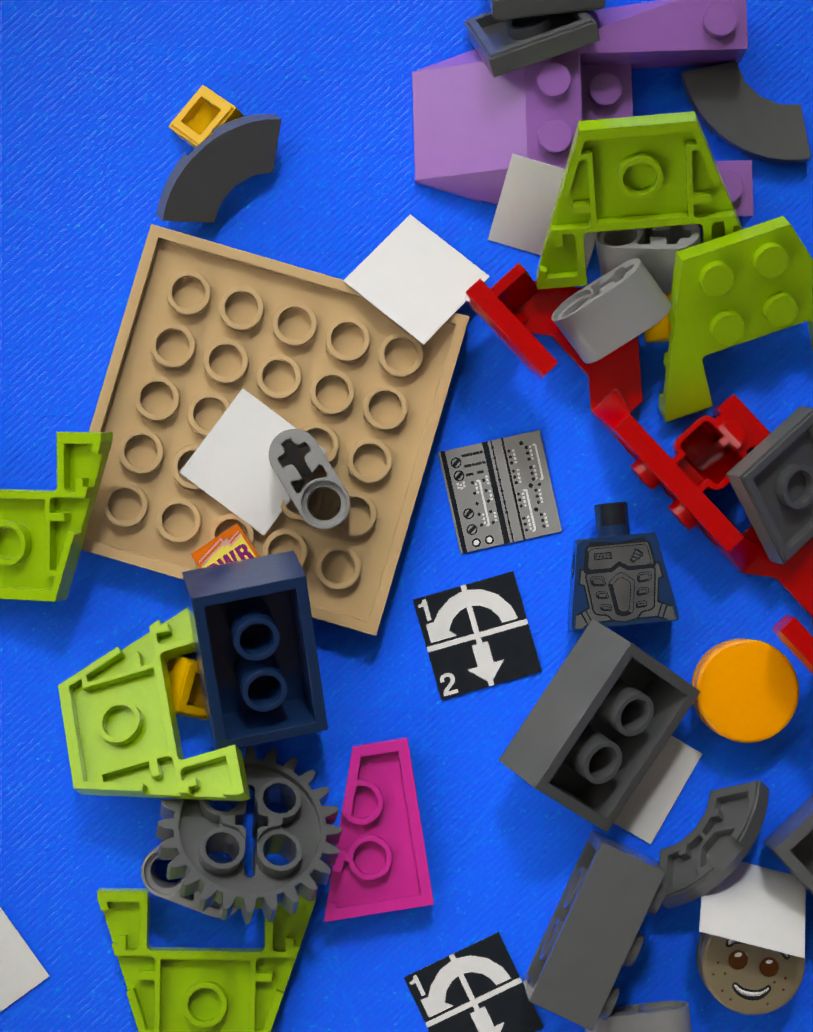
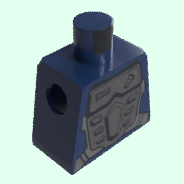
[567,502,679,631]

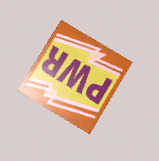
[190,523,261,568]

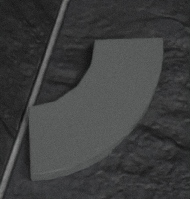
[680,61,811,164]
[156,114,282,223]
[659,780,769,909]

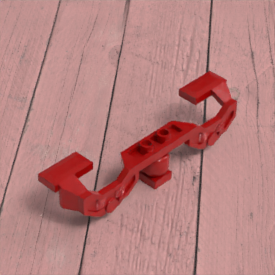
[465,263,813,675]

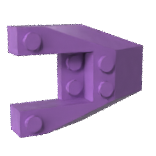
[412,0,754,229]

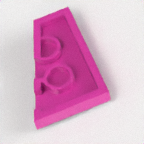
[324,737,434,922]

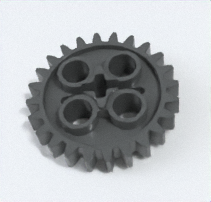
[156,746,342,924]

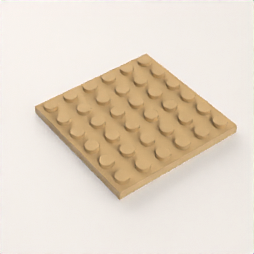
[81,224,469,636]

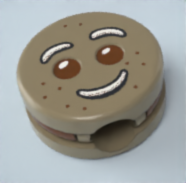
[696,932,805,1015]

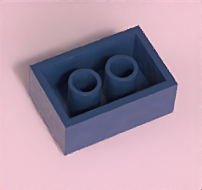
[182,550,328,750]

